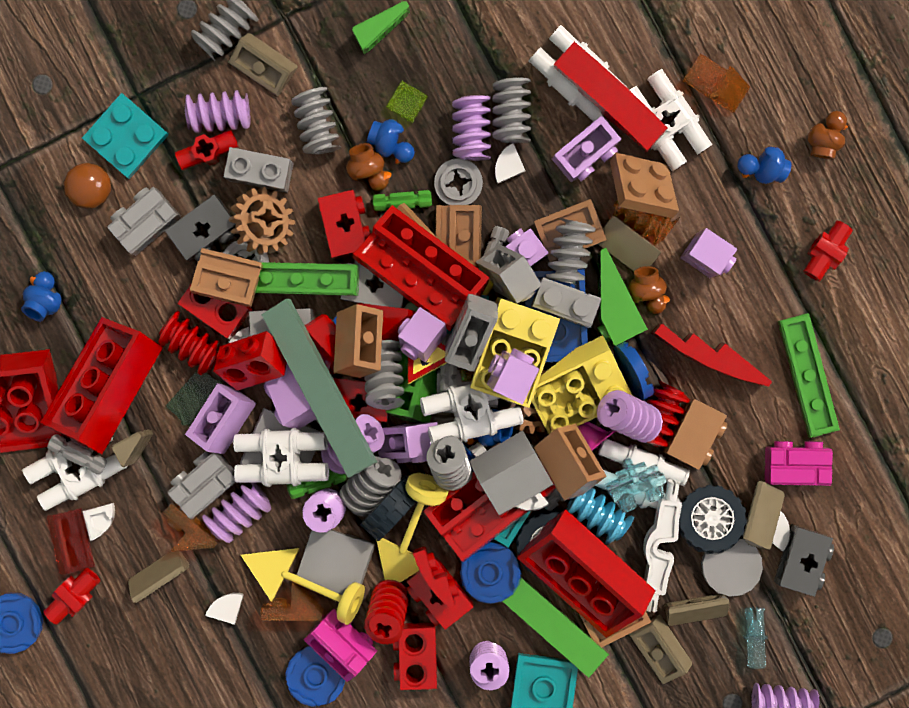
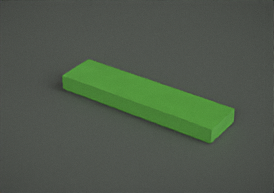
[255,262,359,296]
[778,313,840,438]
[502,577,609,678]

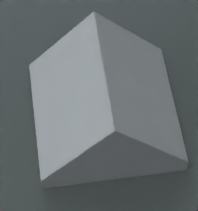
[469,431,554,516]

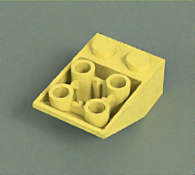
[470,297,560,408]
[532,335,632,434]

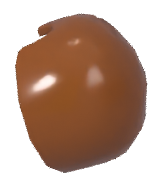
[63,163,111,209]

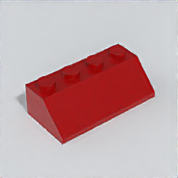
[40,317,163,454]
[517,509,656,638]

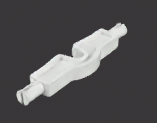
[643,479,682,612]

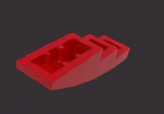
[554,41,668,152]
[651,324,772,387]

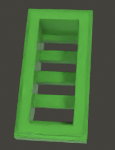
[352,1,410,54]

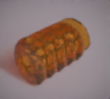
[613,199,680,246]

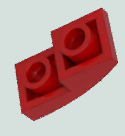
[413,546,459,608]

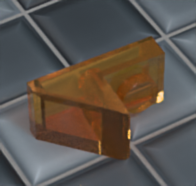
[683,53,750,113]
[163,502,221,551]
[261,582,325,621]

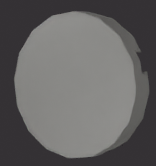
[701,537,763,596]

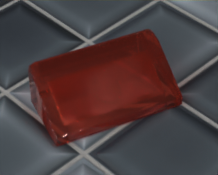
[47,508,95,575]

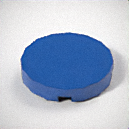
[614,342,654,400]
[460,542,522,604]
[0,592,43,654]
[286,646,345,707]

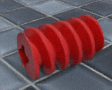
[158,311,219,376]
[647,380,690,447]
[364,580,408,645]

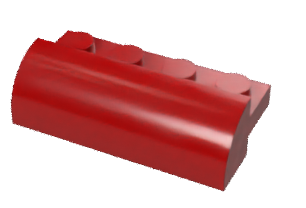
[353,205,490,331]
[423,459,556,562]

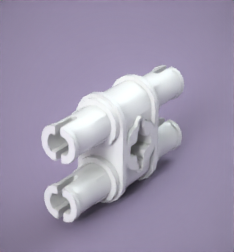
[529,25,627,122]
[630,69,713,171]
[420,384,524,444]
[233,428,329,487]
[22,437,128,511]
[595,439,690,509]

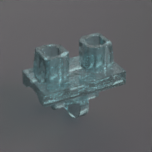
[605,458,667,513]

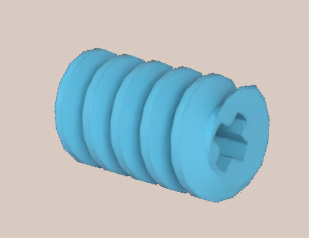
[567,488,634,545]

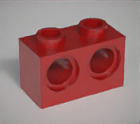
[177,283,253,339]
[213,331,287,391]
[393,623,437,690]

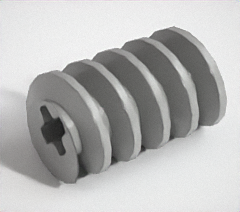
[190,0,259,61]
[492,77,531,143]
[291,87,341,154]
[545,218,596,285]
[364,340,405,410]
[426,435,473,491]
[340,456,402,517]

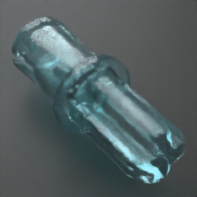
[743,607,768,669]

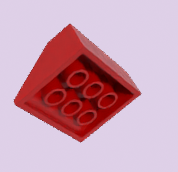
[0,349,64,453]

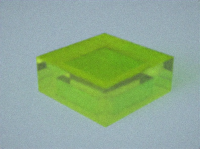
[386,81,428,123]

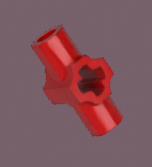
[175,130,239,170]
[803,220,853,282]
[43,568,100,625]

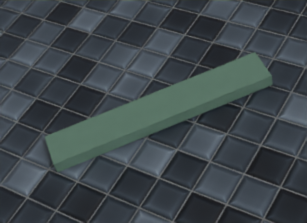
[261,299,377,478]

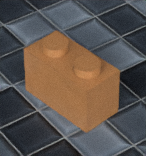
[334,304,383,378]
[663,398,727,470]
[534,423,607,501]

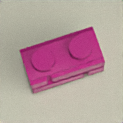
[765,441,833,486]
[304,608,378,682]

